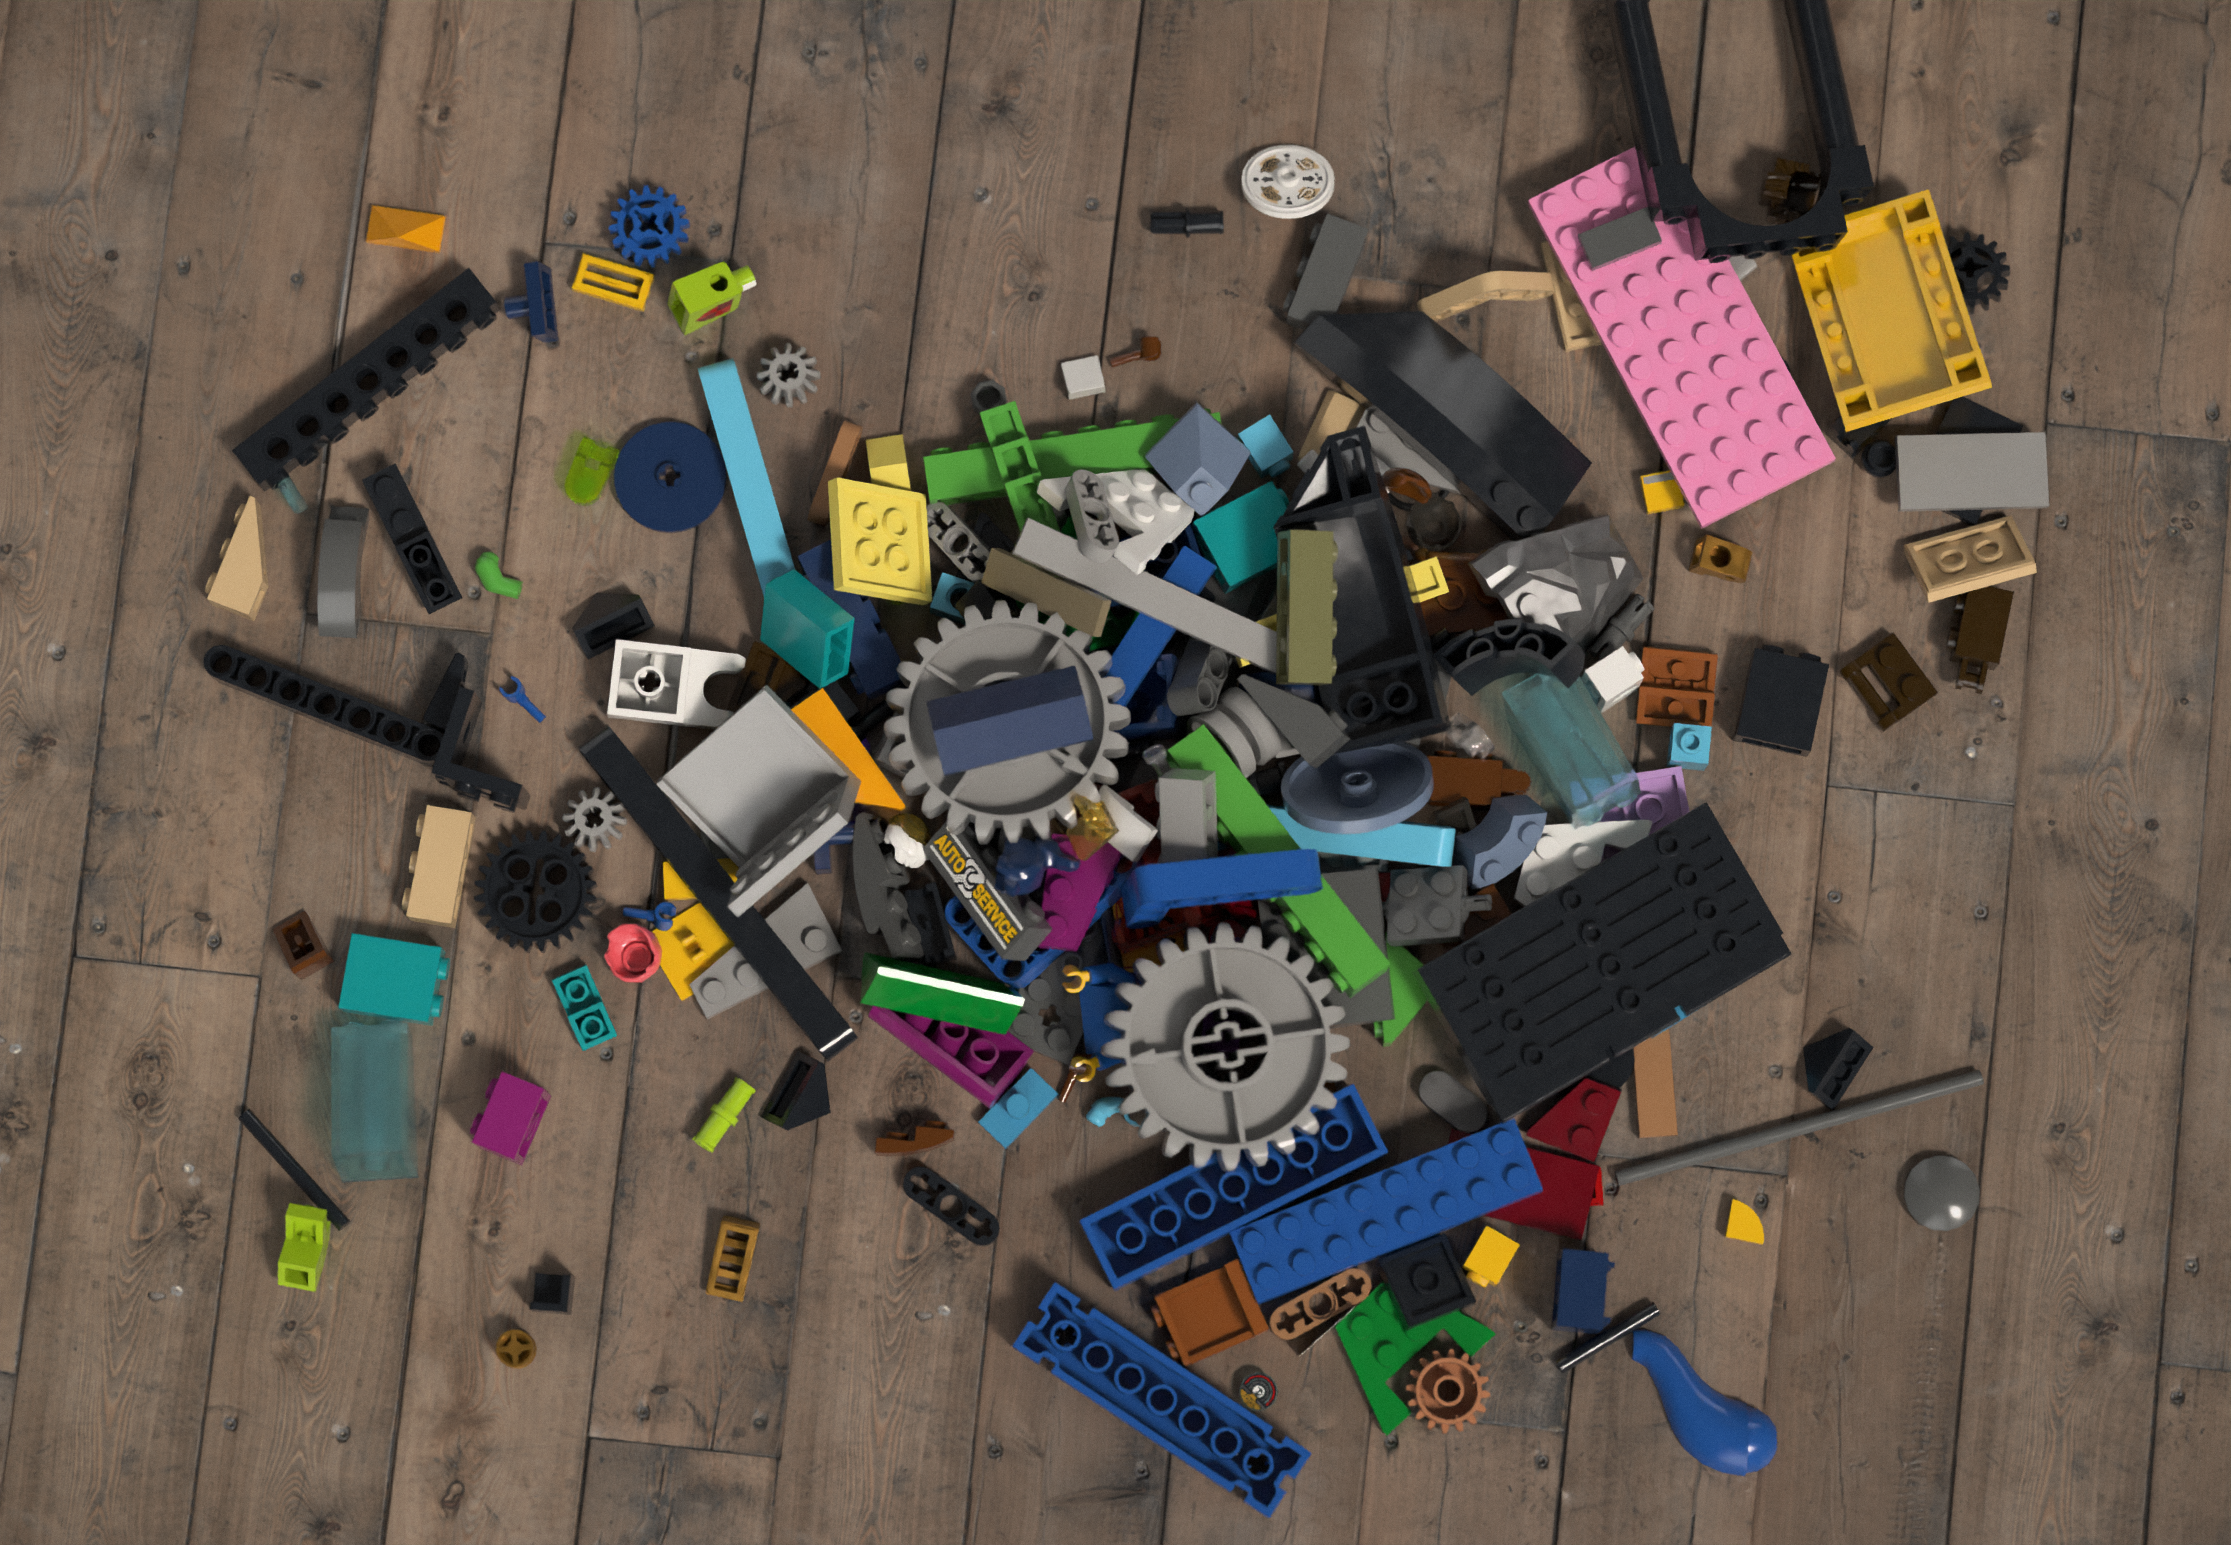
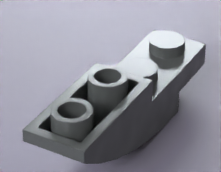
[853,812,925,963]

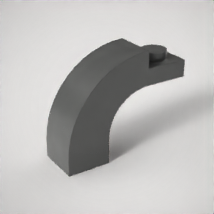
[317,506,370,638]

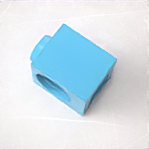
[1238,415,1294,479]
[930,572,975,625]
[1666,723,1712,771]

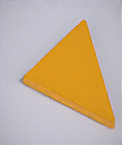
[791,688,906,811]

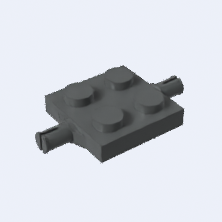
[1382,865,1492,946]

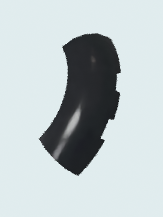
[1433,619,1585,696]

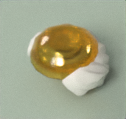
[884,812,931,868]

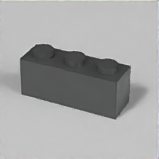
[1282,214,1369,330]

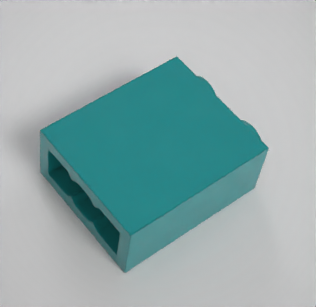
[1191,481,1290,594]
[760,569,855,689]
[338,933,450,1026]

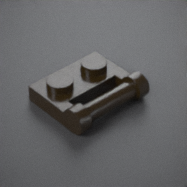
[1839,632,1938,732]

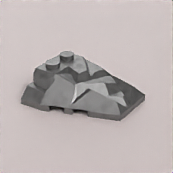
[1468,515,1644,691]

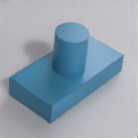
[978,1068,1058,1149]

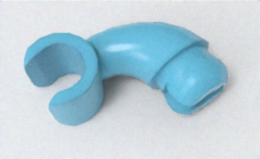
[1086,1096,1139,1127]

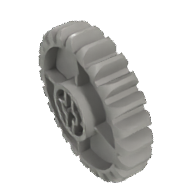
[884,600,1131,845]
[1101,922,1350,1171]

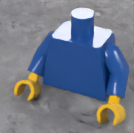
[1062,963,1142,1082]

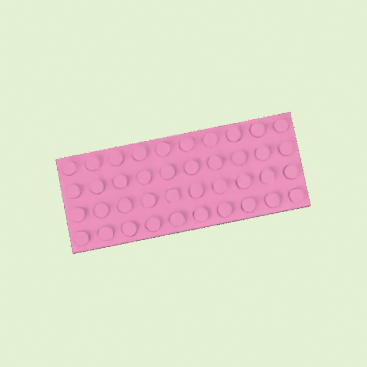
[1528,147,1836,529]

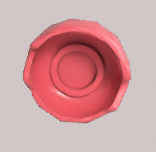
[604,924,662,983]

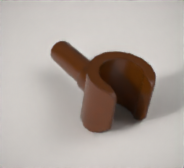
[1110,336,1161,367]
[1057,1053,1091,1103]

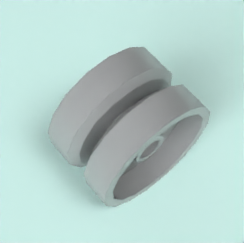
[1187,687,1281,778]

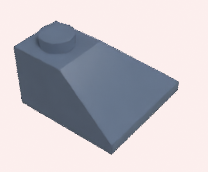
[1145,402,1251,517]

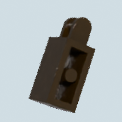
[1946,586,2014,694]

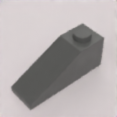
[1237,674,1350,769]

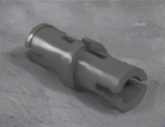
[1587,594,1655,662]

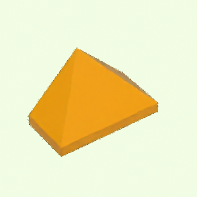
[366,205,446,253]

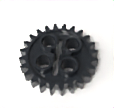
[474,830,598,953]

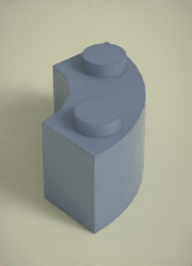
[1452,794,1547,889]

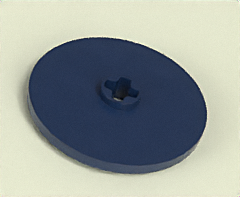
[614,422,726,533]

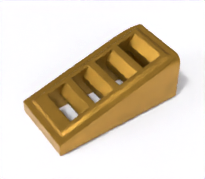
[705,1216,760,1302]

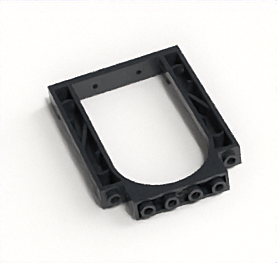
[1604,0,1874,263]

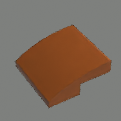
[1636,646,1718,727]

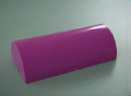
[868,962,1034,1109]

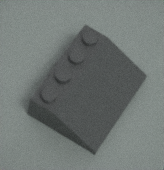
[1258,869,1395,1029]

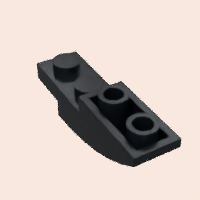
[362,463,462,614]

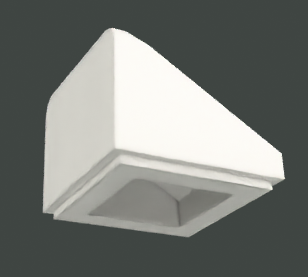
[1061,355,1105,400]

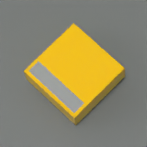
[1639,471,1685,514]

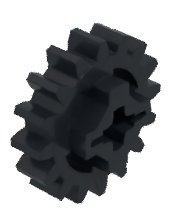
[1947,232,2010,314]

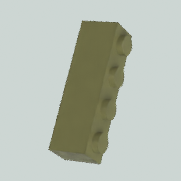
[1276,530,1338,686]

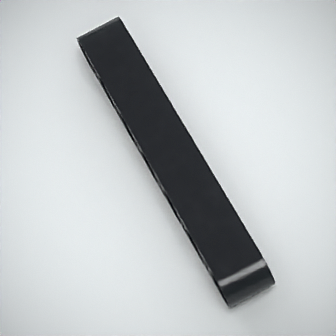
[203,645,443,767]

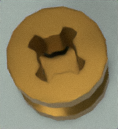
[496,1329,537,1369]

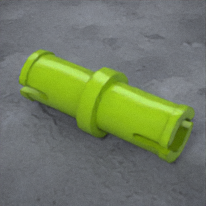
[692,1077,756,1153]

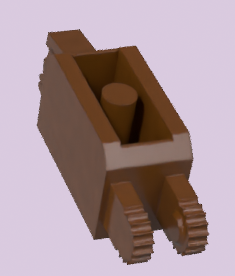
[1427,750,1532,810]

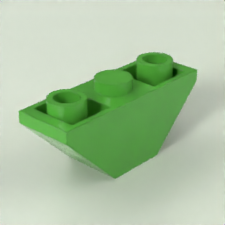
[1373,932,1426,1047]

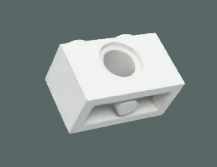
[1579,646,1644,714]

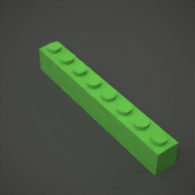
[923,409,1221,505]
[1164,724,1391,998]

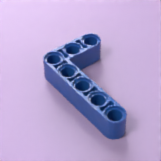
[1121,849,1323,929]
[944,855,1145,988]

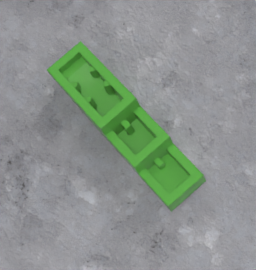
[979,401,1060,532]

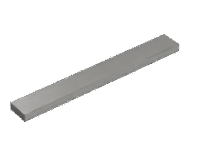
[1011,518,1277,675]

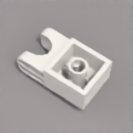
[607,639,746,730]

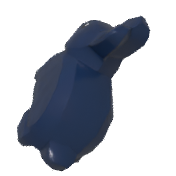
[994,836,1081,897]

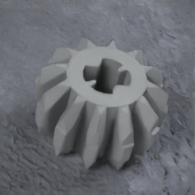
[757,343,821,408]
[562,787,627,852]

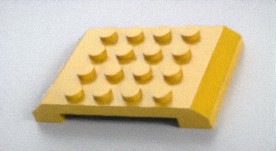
[1791,189,1992,432]

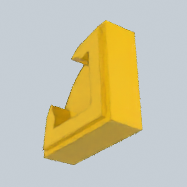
[1725,1199,1764,1245]

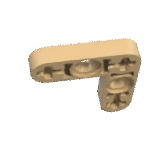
[1417,271,1556,321]

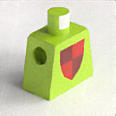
[667,262,756,336]

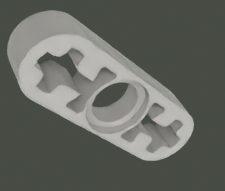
[1065,470,1119,563]
[926,502,991,583]

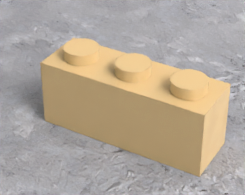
[402,805,476,928]

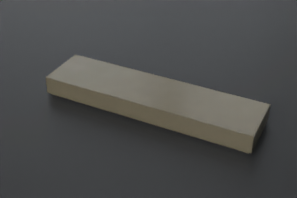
[982,548,1111,637]

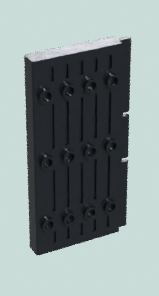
[1412,802,1792,1124]

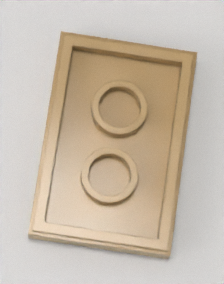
[1904,516,2037,603]

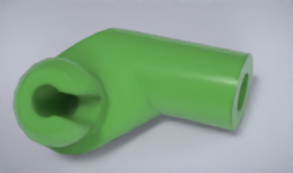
[475,551,523,599]

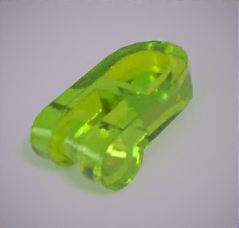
[564,436,620,506]

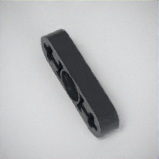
[903,1167,1000,1247]

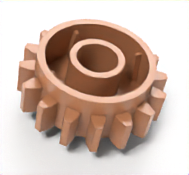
[1405,1349,1490,1434]

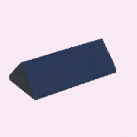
[926,665,1094,776]

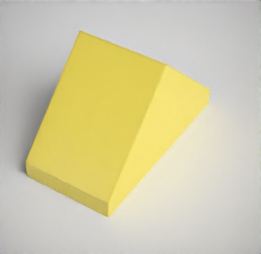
[866,434,911,491]

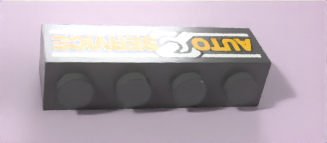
[923,821,1053,961]

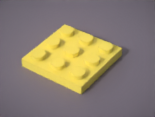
[828,477,932,605]

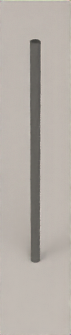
[1615,1070,1984,1186]

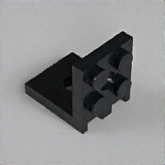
[431,687,530,813]

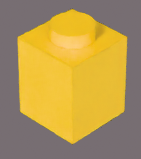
[1462,1225,1520,1288]

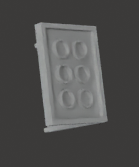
[656,685,861,917]

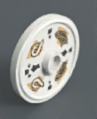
[1242,145,1335,219]

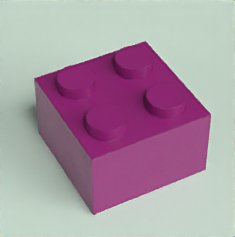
[470,1072,552,1166]

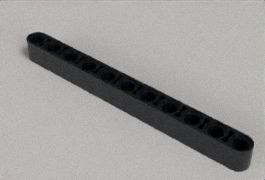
[577,724,858,1062]

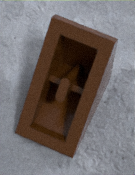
[272,911,334,980]

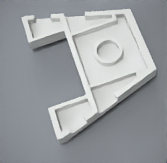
[1037,469,1195,574]
[1513,820,1653,907]

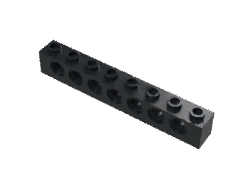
[232,268,500,492]

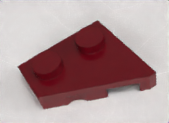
[1526,1076,1622,1162]

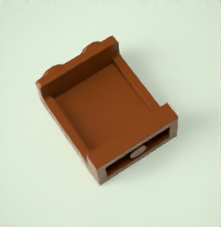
[1150,1259,1269,1368]

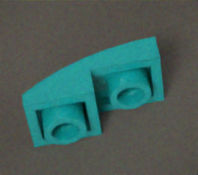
[552,964,617,1051]

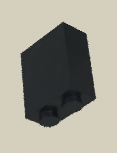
[1733,645,1829,757]

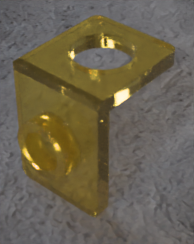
[1066,795,1119,861]

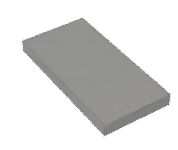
[1895,432,2049,512]

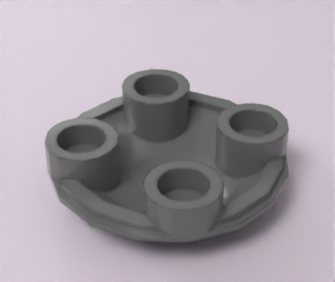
[1904,1155,1980,1231]

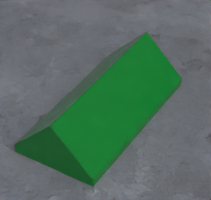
[860,952,1025,1035]

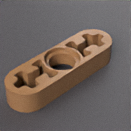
[808,420,863,527]
[1270,1268,1371,1340]

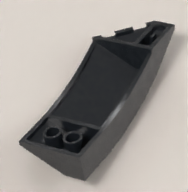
[1293,311,1592,542]
[1273,426,1452,754]

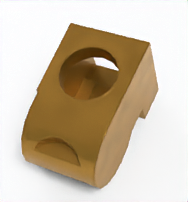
[1689,535,1753,583]

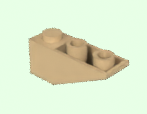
[205,496,268,621]

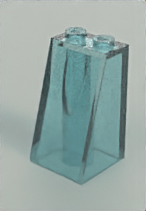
[1502,673,1641,829]
[331,1020,418,1183]

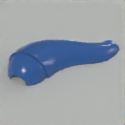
[1632,1329,1777,1476]

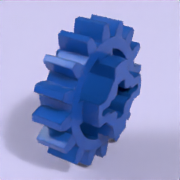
[609,185,690,268]

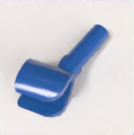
[499,676,546,723]
[623,902,676,931]

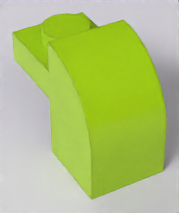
[278,1203,331,1292]

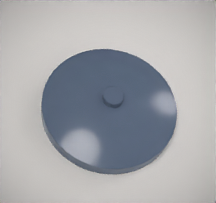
[1281,742,1434,834]

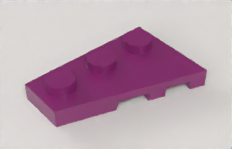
[1038,833,1123,952]

